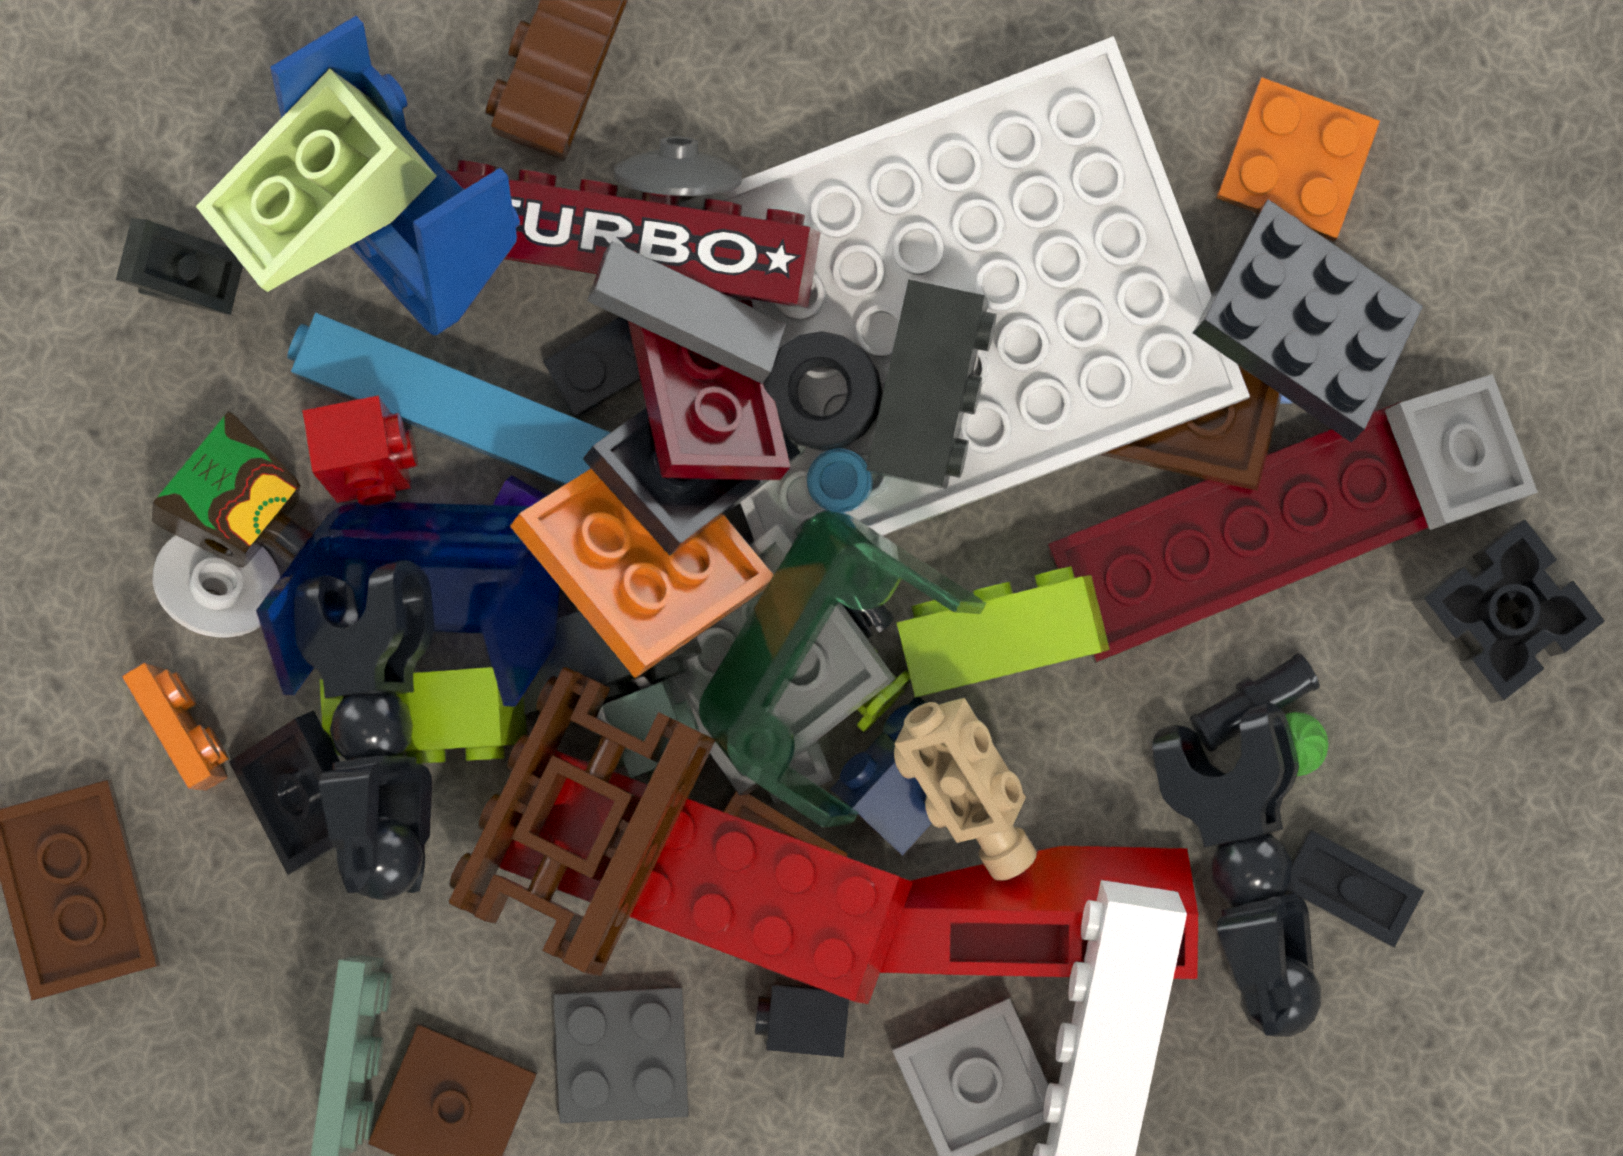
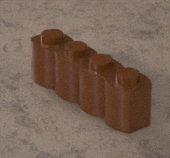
[485,0,628,161]

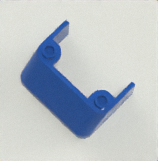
[270,16,520,336]

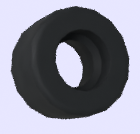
[764,331,883,451]

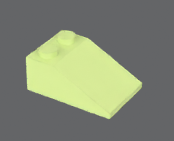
[196,69,437,292]

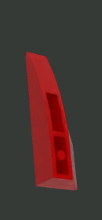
[880,846,1198,979]

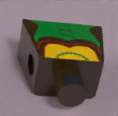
[152,411,314,568]

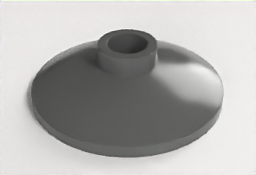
[614,136,742,196]

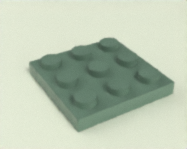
[311,955,393,1156]

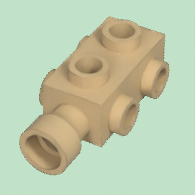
[894,698,1037,880]

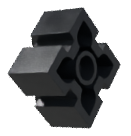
[1412,519,1605,703]

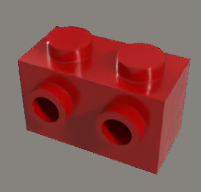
[302,395,418,505]

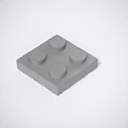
[1385,374,1538,530]
[892,997,1048,1156]

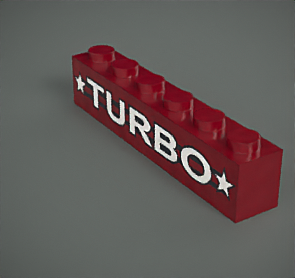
[445,160,821,308]

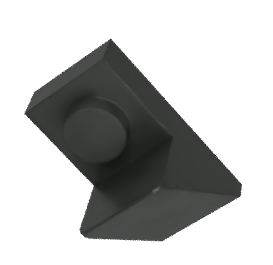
[116,218,243,315]

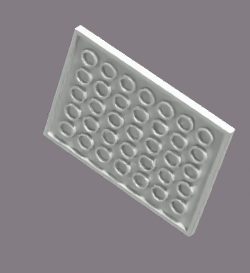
[679,36,1250,563]

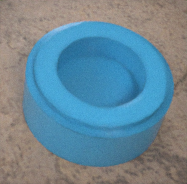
[807,448,873,513]

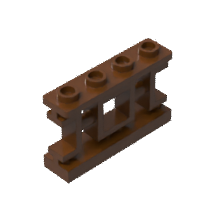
[449,667,716,976]

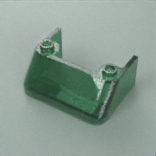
[699,511,987,828]

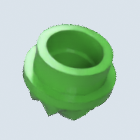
[1285,712,1328,776]

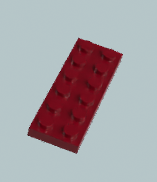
[1047,401,1429,663]

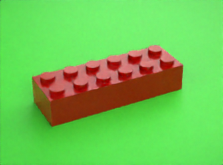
[499,751,913,1004]

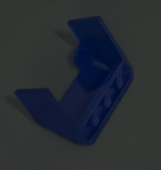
[256,502,560,707]

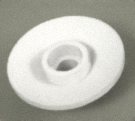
[153,535,281,638]

